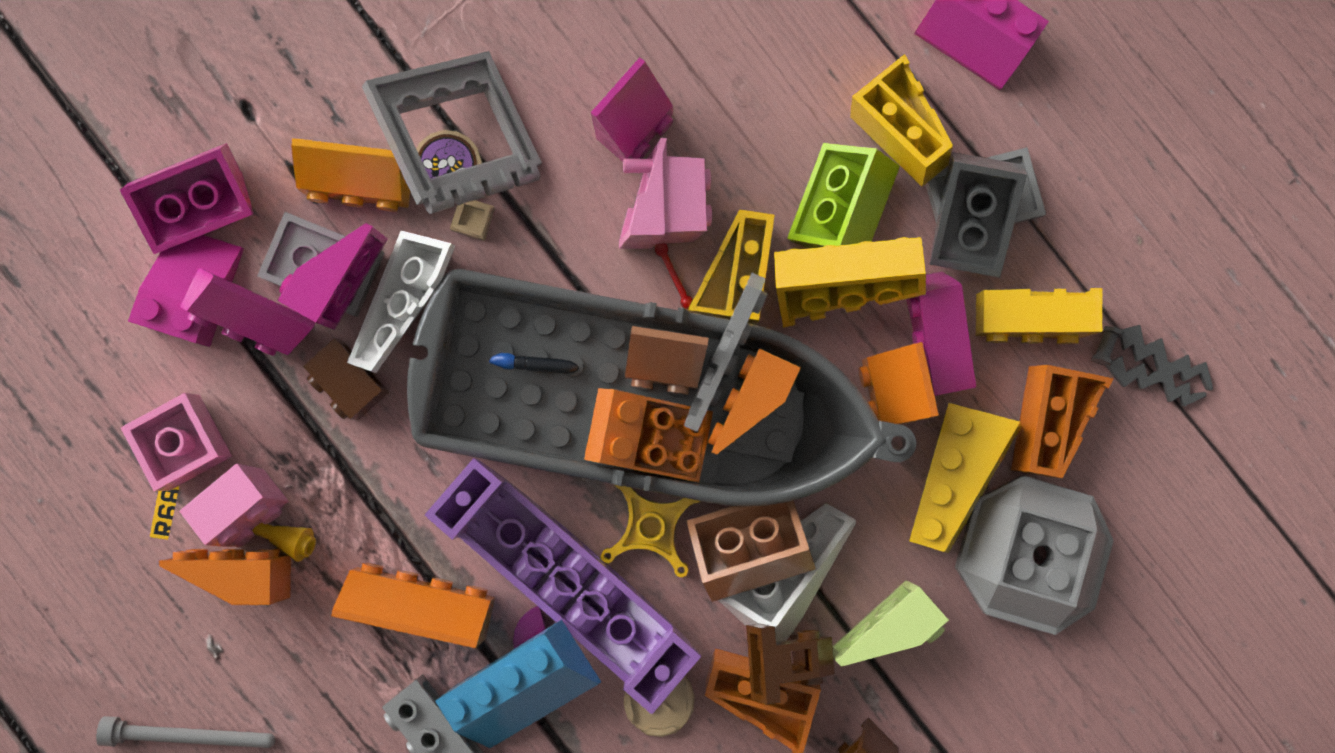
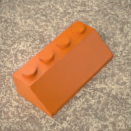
[331,563,495,648]

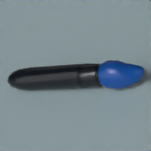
[490,353,579,374]

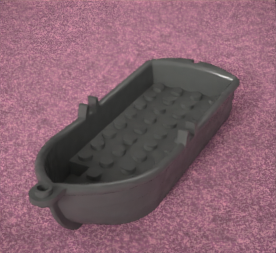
[407,269,916,507]

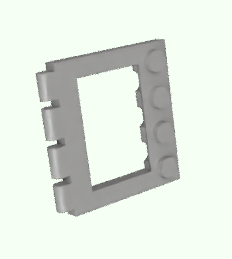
[362,51,542,214]

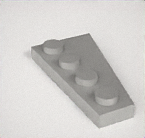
[684,273,768,432]

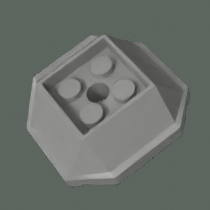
[955,476,1114,635]

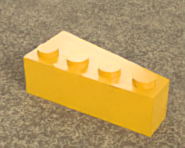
[774,237,926,328]
[909,403,1022,553]

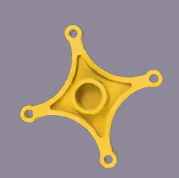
[601,485,700,577]

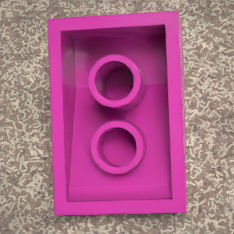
[591,57,674,162]
[278,223,388,330]
[128,235,244,347]

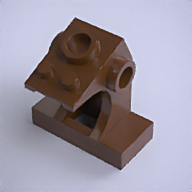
[746,623,835,705]

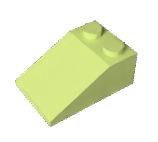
[833,580,949,667]

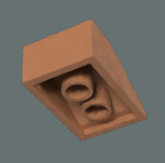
[625,326,709,395]

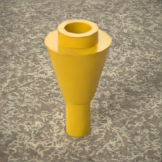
[252,523,316,562]

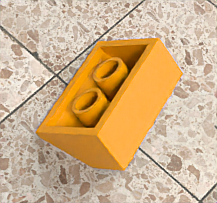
[291,138,411,212]

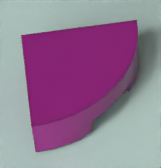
[513,606,547,649]

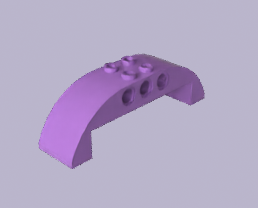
[425,458,701,714]

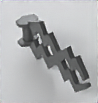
[1091,325,1213,406]

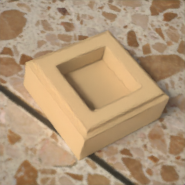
[450,200,495,241]

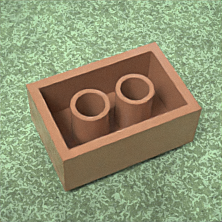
[686,500,816,602]

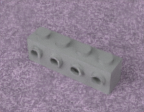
[382,674,484,753]

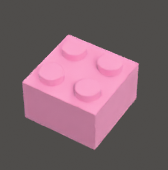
[121,393,232,491]
[179,463,289,548]

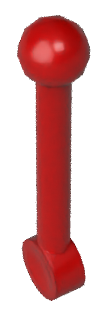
[655,243,693,309]

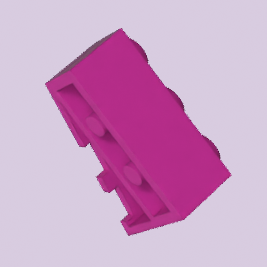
[906,271,976,396]

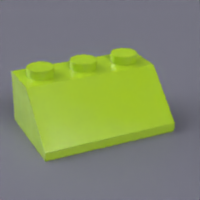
[787,143,900,249]

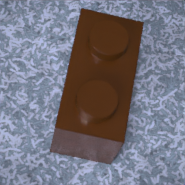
[303,338,389,420]

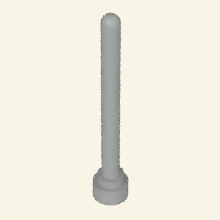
[96,716,275,748]

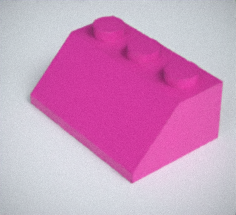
[914,0,1049,90]
[119,143,253,254]
[180,267,315,356]

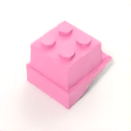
[619,138,712,249]

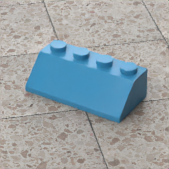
[435,619,601,748]

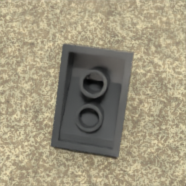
[929,152,1027,278]

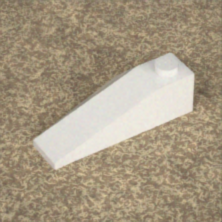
[347,231,455,373]
[718,503,856,642]

